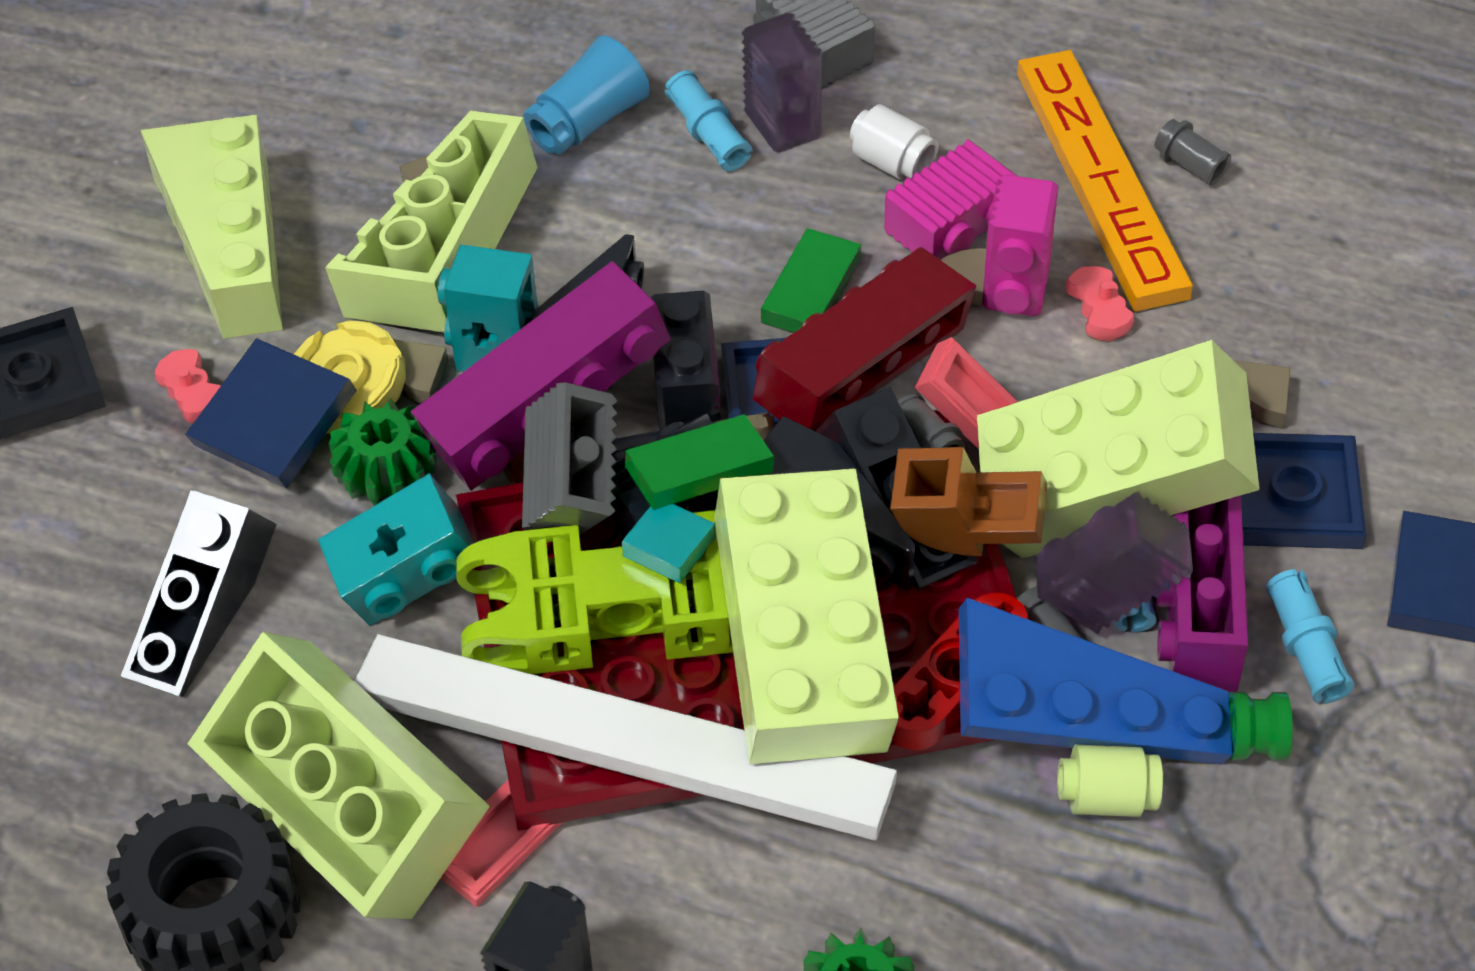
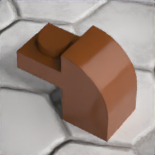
[890,447,1047,556]

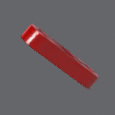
[891,592,1028,750]

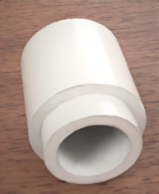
[850,104,938,180]

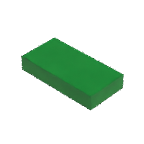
[761,228,861,333]
[625,414,774,510]

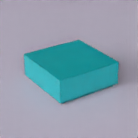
[622,504,715,583]

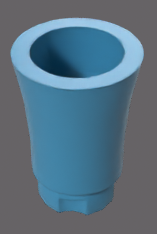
[523,35,650,155]

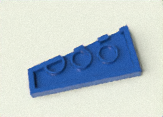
[959,598,1232,765]

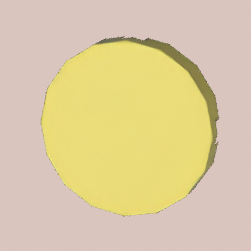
[294,320,406,434]

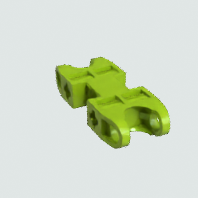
[456,511,733,674]

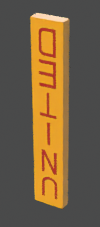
[1017,49,1193,312]

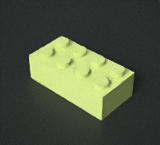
[977,340,1260,558]
[714,469,899,764]
[187,632,490,919]

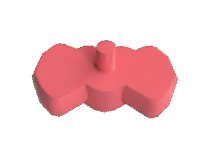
[1065,266,1134,342]
[155,349,221,424]

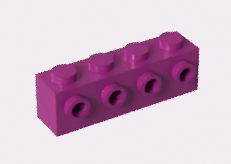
[411,261,671,491]
[1155,495,1248,692]

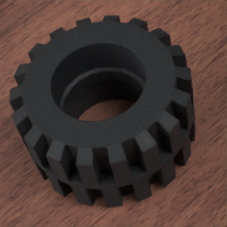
[106,793,300,971]

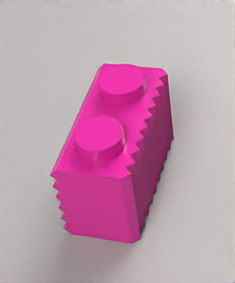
[884,139,1018,260]
[982,175,1059,316]

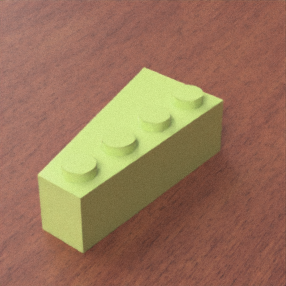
[325,111,537,332]
[141,114,283,339]

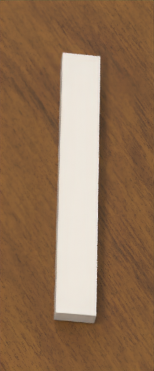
[355,634,897,841]

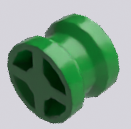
[1229,692,1292,761]

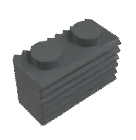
[753,0,875,88]
[522,382,617,536]

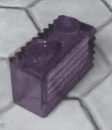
[741,13,822,153]
[1035,491,1193,634]

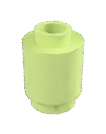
[1057,745,1163,817]

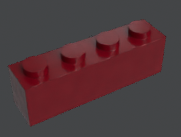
[752,247,976,431]

